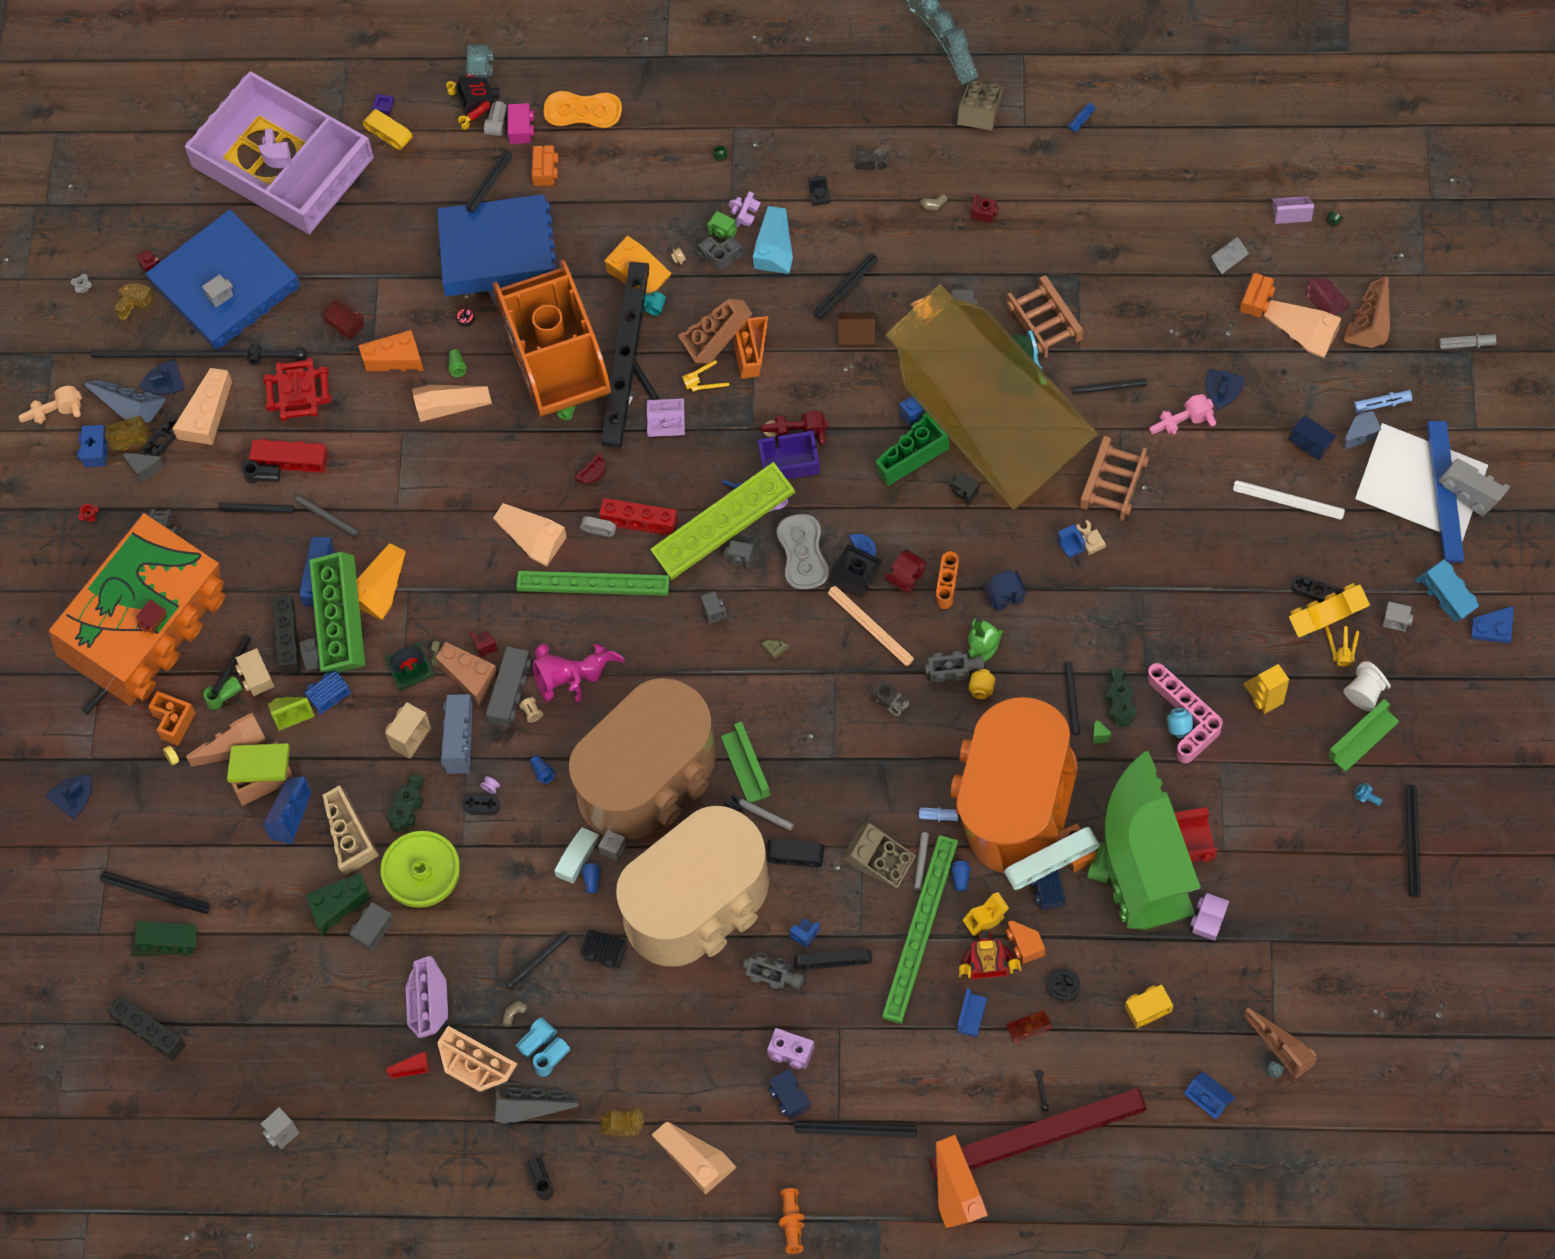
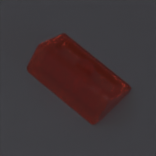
[1006,1010,1052,1043]

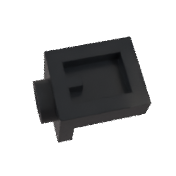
[808,176,830,206]

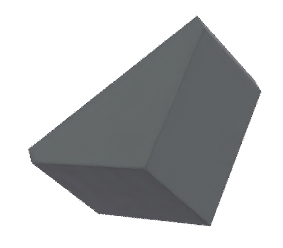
[123,453,164,483]

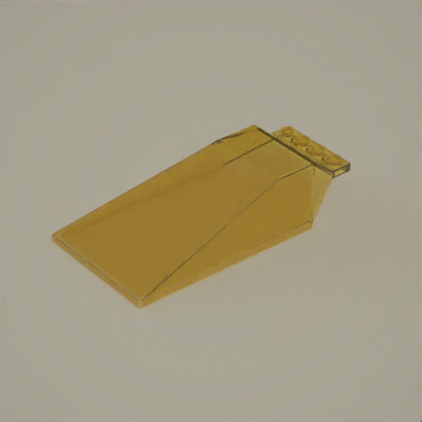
[885,284,1099,510]

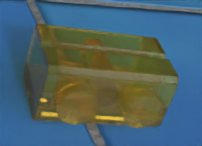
[105,416,150,451]

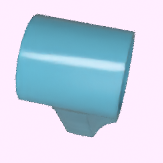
[516,1017,557,1058]
[533,1037,570,1077]

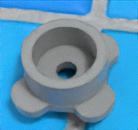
[71,274,92,293]

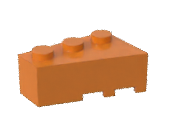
[358,330,424,371]

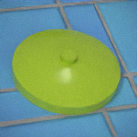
[381,831,460,908]

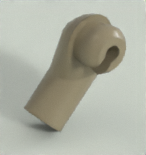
[920,194,948,211]
[502,1001,527,1027]

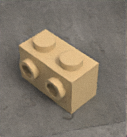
[235,648,274,697]

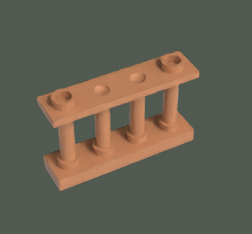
[1006,275,1083,359]
[1080,436,1149,521]

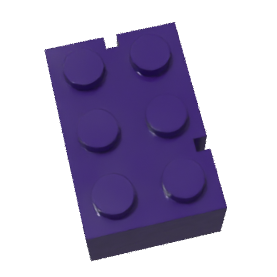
[758,431,820,479]

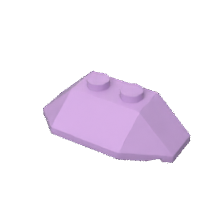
[405,956,448,1038]

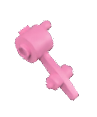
[1149,394,1216,435]

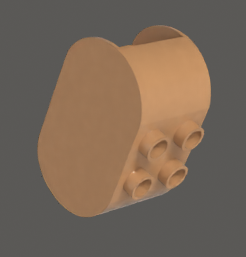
[569,678,716,841]

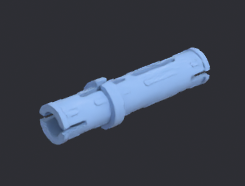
[1354,390,1412,413]

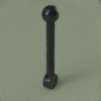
[1035,1070,1049,1111]

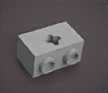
[261,1108,299,1149]

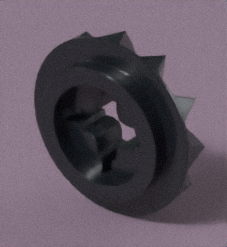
[1048,969,1080,1001]

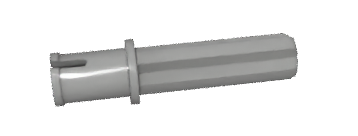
[1439,333,1496,349]

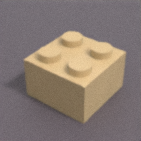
[385,702,431,759]

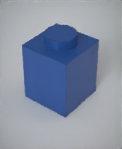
[899,394,926,427]

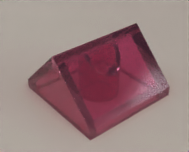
[1306,278,1351,316]

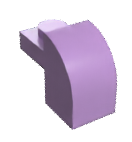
[259,129,291,168]

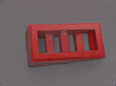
[387,1052,430,1079]

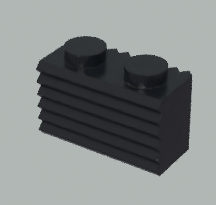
[581,929,627,969]

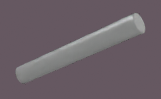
[739,799,794,831]
[914,832,929,890]

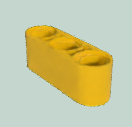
[362,109,413,150]

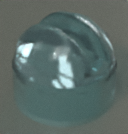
[1267,1061,1285,1078]

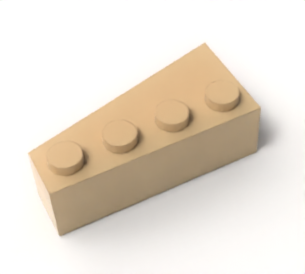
[323,785,379,876]

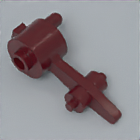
[761,411,829,445]

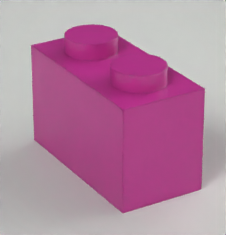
[508,103,534,144]

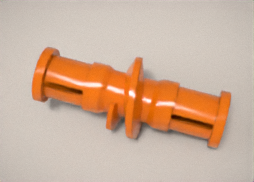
[779,1188,805,1254]

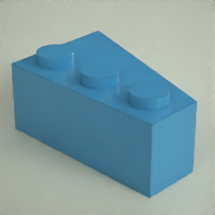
[1414,559,1479,622]

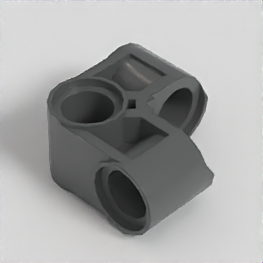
[696,236,745,270]

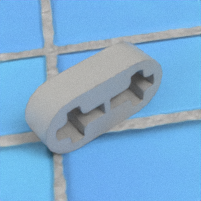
[580,516,617,537]

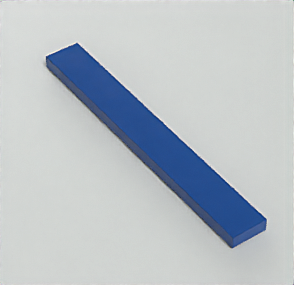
[1426,421,1464,563]

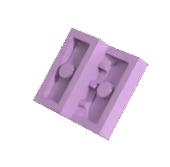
[647,398,685,437]

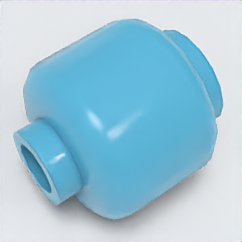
[1167,708,1194,738]

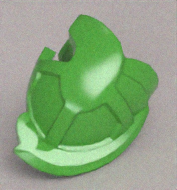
[968,618,1003,662]

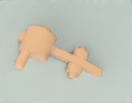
[19,386,82,424]

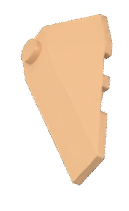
[1264,300,1341,358]
[412,385,492,422]
[493,503,567,567]

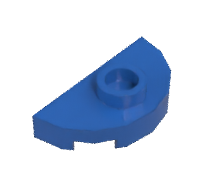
[849,534,876,557]

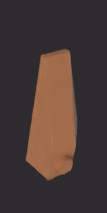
[1344,276,1390,348]
[186,713,268,767]

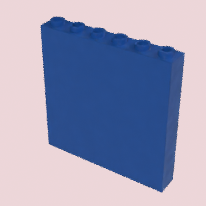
[437,194,557,296]
[145,210,300,350]

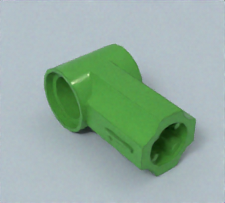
[203,675,242,710]
[1087,842,1109,884]

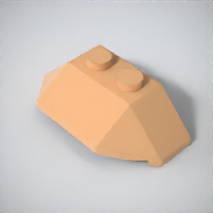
[438,1026,517,1092]

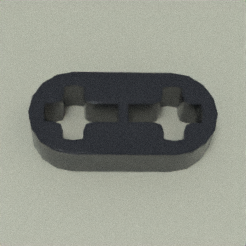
[462,795,500,816]

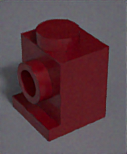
[971,194,999,223]
[136,249,160,275]

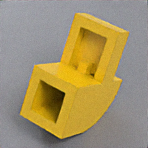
[963,892,1009,936]

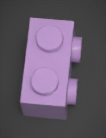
[767,1028,814,1069]

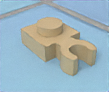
[1076,520,1106,555]

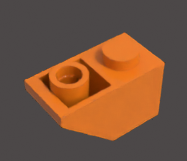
[1006,921,1046,964]

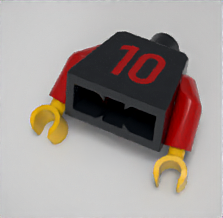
[446,75,500,130]

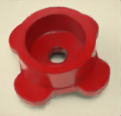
[78,504,99,523]

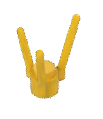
[682,360,730,392]
[1325,626,1359,667]

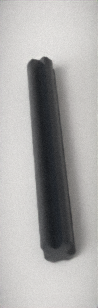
[466,150,512,213]
[814,253,878,320]

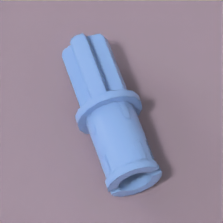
[919,807,958,822]

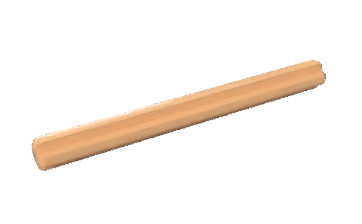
[828,586,914,666]

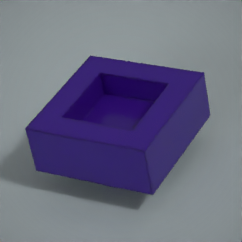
[372,94,395,115]

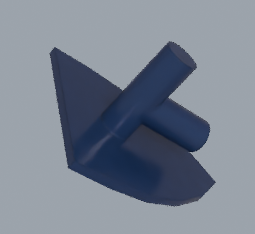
[139,359,185,395]
[1206,369,1245,410]
[46,775,92,819]

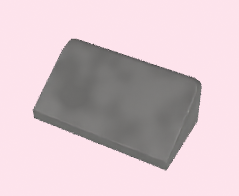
[1209,237,1249,275]

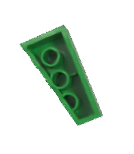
[875,412,950,486]

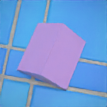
[1272,196,1314,224]

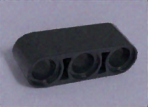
[766,839,825,867]

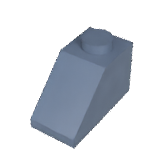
[1343,411,1382,450]

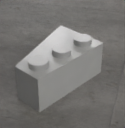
[1438,458,1511,517]

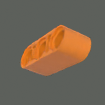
[936,551,959,609]

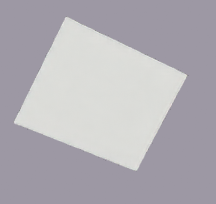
[1355,423,1488,541]

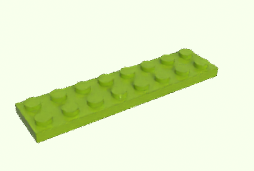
[650,462,796,580]

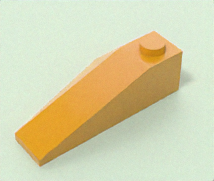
[357,543,406,620]

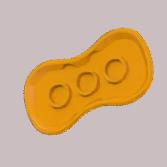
[544,91,622,128]

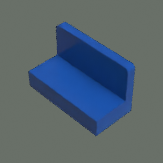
[957,988,987,1038]
[1184,1072,1235,1120]

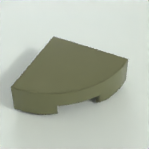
[762,640,789,659]
[431,641,442,667]

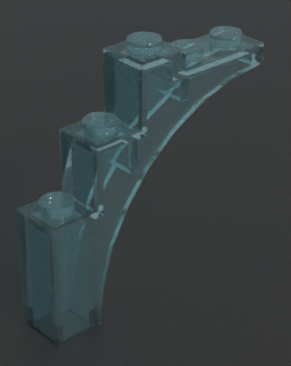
[907,0,979,84]

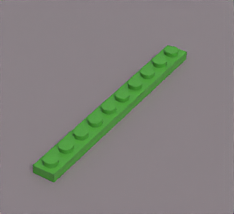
[882,835,958,1024]

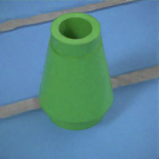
[449,349,467,377]

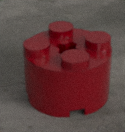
[885,548,927,594]

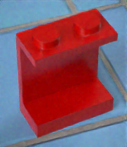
[1174,807,1217,863]

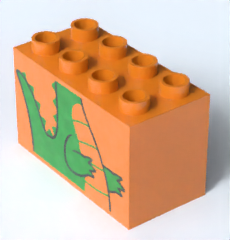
[49,513,226,707]

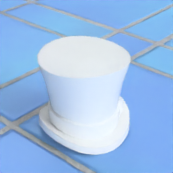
[1343,661,1391,711]

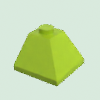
[268,697,315,731]

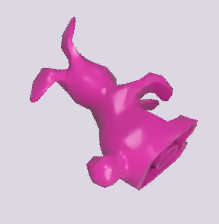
[532,644,625,703]

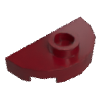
[574,452,606,484]

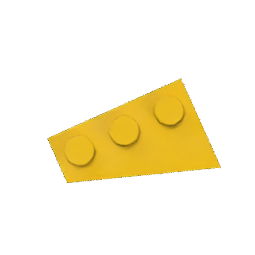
[1243,664,1289,714]

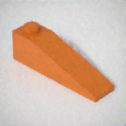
[935,1135,988,1228]

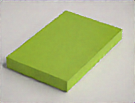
[227,743,290,783]

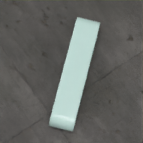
[1004,827,1100,890]

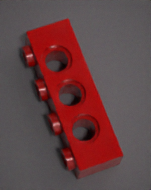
[599,498,678,536]

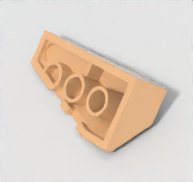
[652,1122,736,1195]

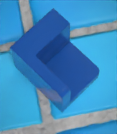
[1057,524,1085,558]
[790,918,821,948]

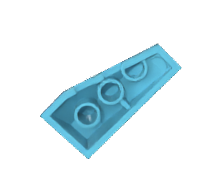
[753,206,793,274]

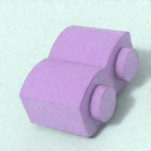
[1190,893,1229,941]

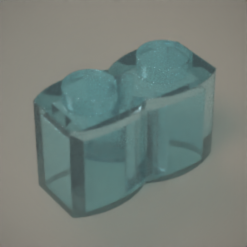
[466,44,494,81]

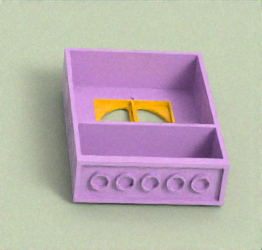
[185,71,374,235]

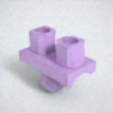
[728,191,761,227]

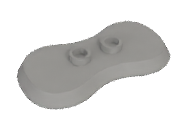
[777,514,829,589]

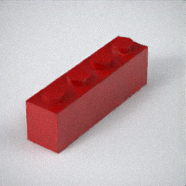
[249,439,329,473]

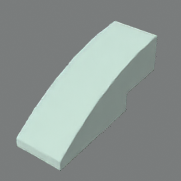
[554,828,600,884]

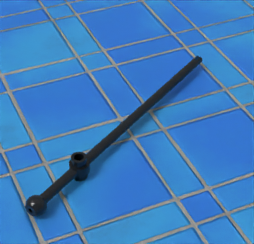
[90,344,307,365]

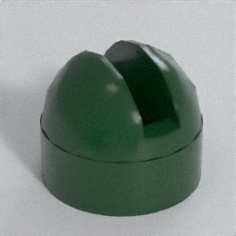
[713,145,728,161]
[1327,211,1343,226]

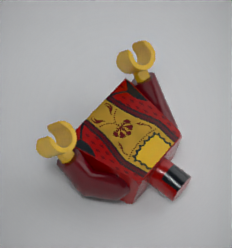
[959,931,1022,980]

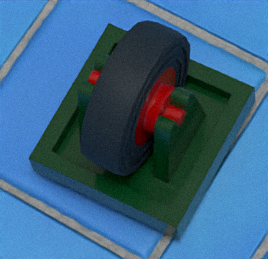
[384,642,435,692]

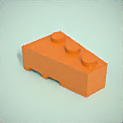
[732,316,768,379]

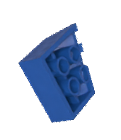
[263,777,312,845]

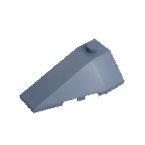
[85,380,165,426]

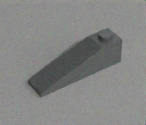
[493,1081,578,1124]

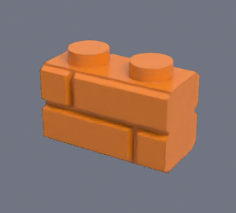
[532,146,559,186]
[1240,273,1276,318]

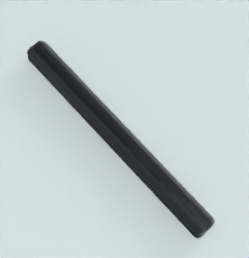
[1405,785,1421,897]
[100,871,211,914]
[795,1121,917,1137]

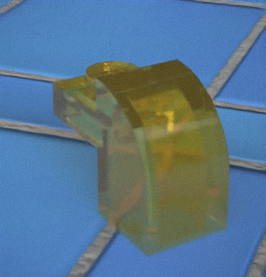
[115,283,155,321]
[600,1108,644,1138]

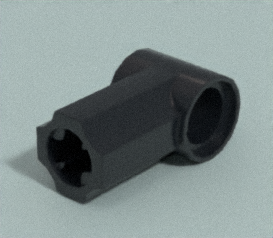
[242,460,280,484]
[525,1157,554,1201]

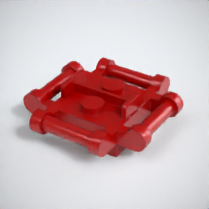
[263,357,331,421]

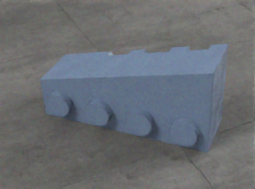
[441,694,473,774]

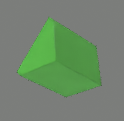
[1093,721,1111,744]

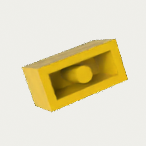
[1125,985,1173,1029]

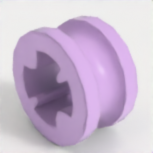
[480,776,500,794]

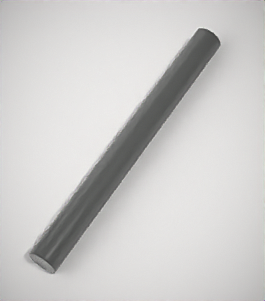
[295,495,359,537]

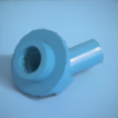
[1355,783,1383,806]

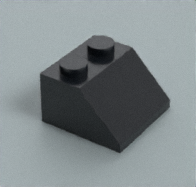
[828,544,882,598]

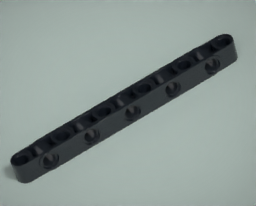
[602,262,649,448]

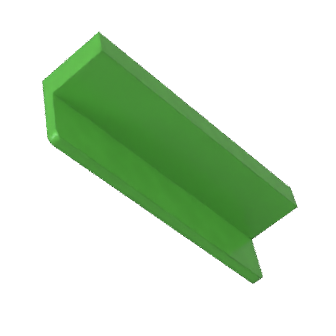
[1328,699,1399,772]
[721,722,770,803]

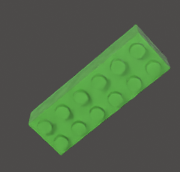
[309,552,365,673]

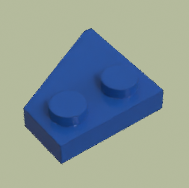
[1471,607,1514,644]

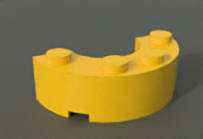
[1289,583,1370,638]

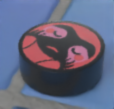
[456,308,475,327]

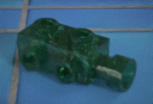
[1105,668,1137,727]
[386,774,425,832]

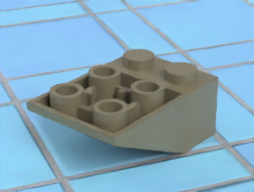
[957,81,1004,131]
[841,823,916,889]

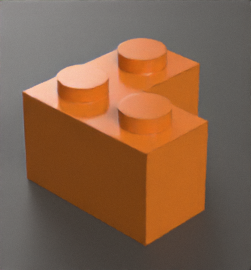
[148,691,196,746]

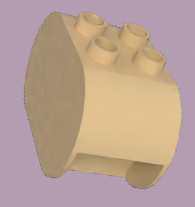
[616,806,769,966]

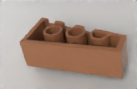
[678,299,752,363]

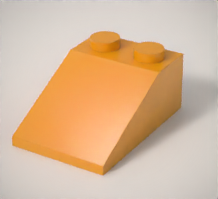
[604,236,671,294]

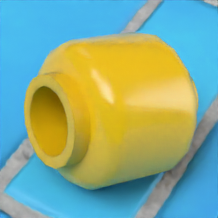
[969,669,995,699]

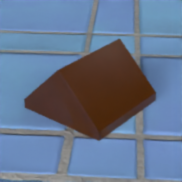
[838,312,876,346]

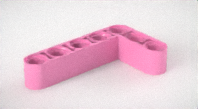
[1147,663,1223,763]

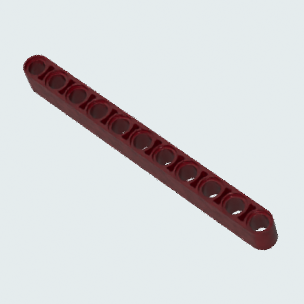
[929,1089,1147,1181]

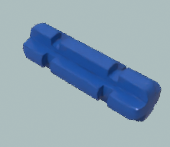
[1068,103,1096,132]

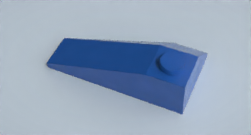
[300,537,334,607]

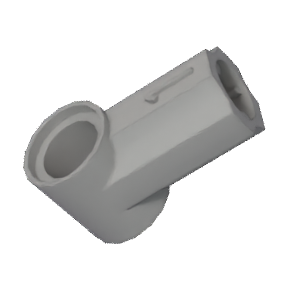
[484,101,508,137]

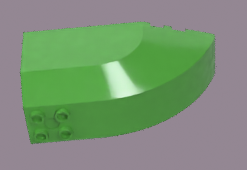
[1103,751,1201,930]

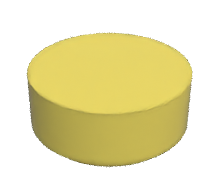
[163,746,179,766]

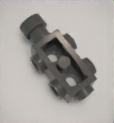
[925,651,984,683]
[743,951,805,990]

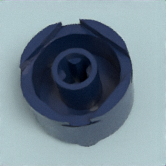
[983,570,1027,612]

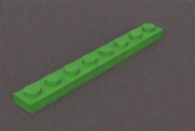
[517,571,670,596]

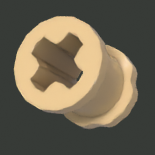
[519,697,543,723]

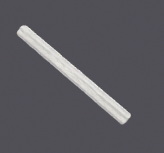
[1233,480,1345,519]

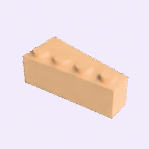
[173,368,232,445]

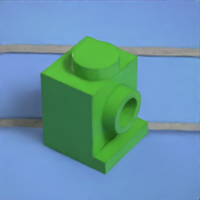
[707,211,737,239]

